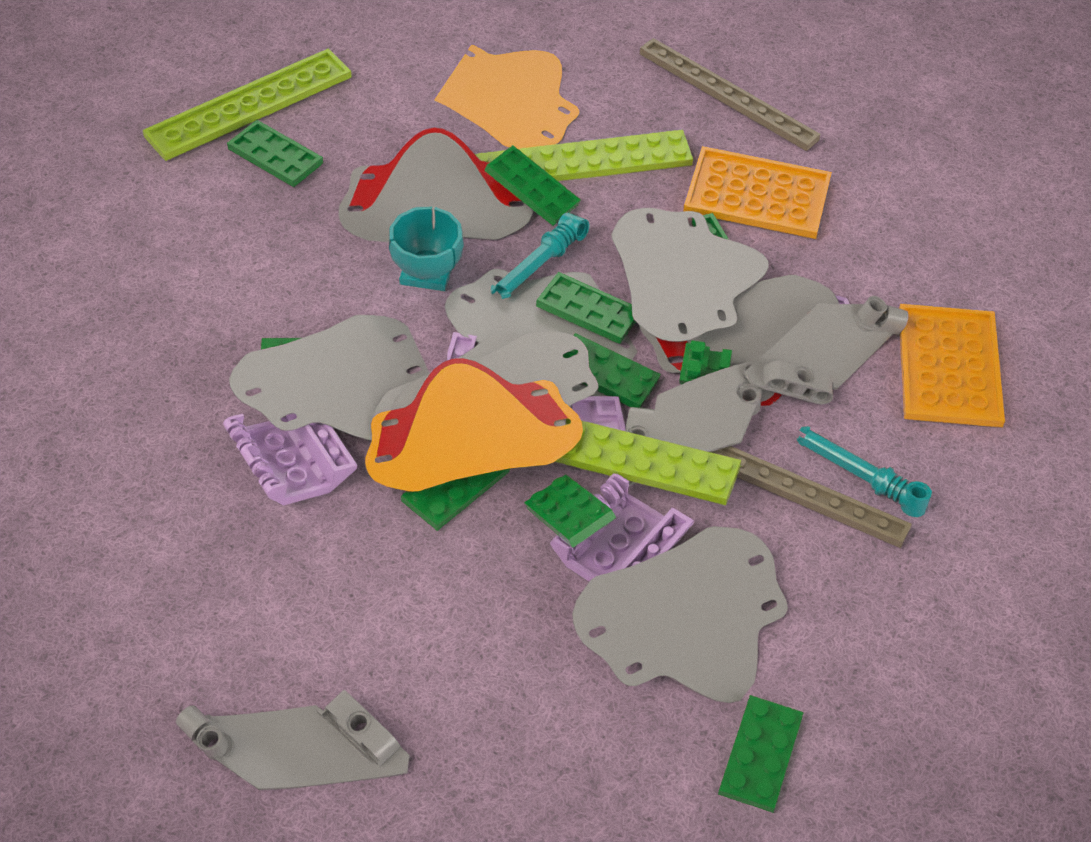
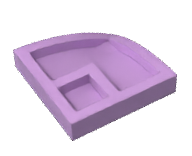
[570,396,625,431]

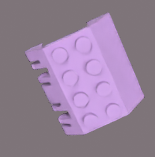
[223,413,357,506]
[550,473,694,582]

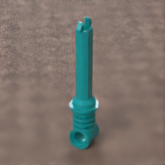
[491,212,590,299]
[797,426,932,517]

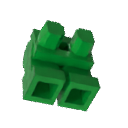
[679,340,732,385]

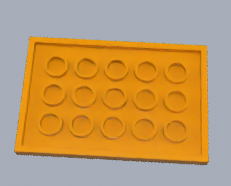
[683,146,832,239]
[899,304,1005,428]

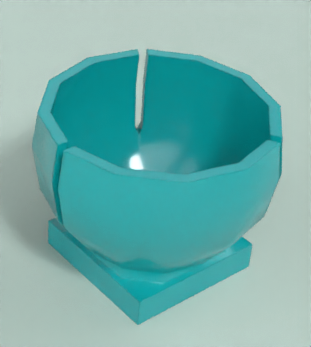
[389,206,464,291]

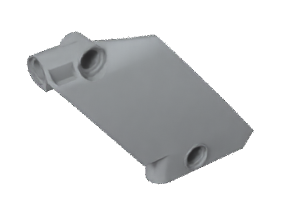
[743,296,908,404]
[625,362,762,486]
[176,690,410,790]

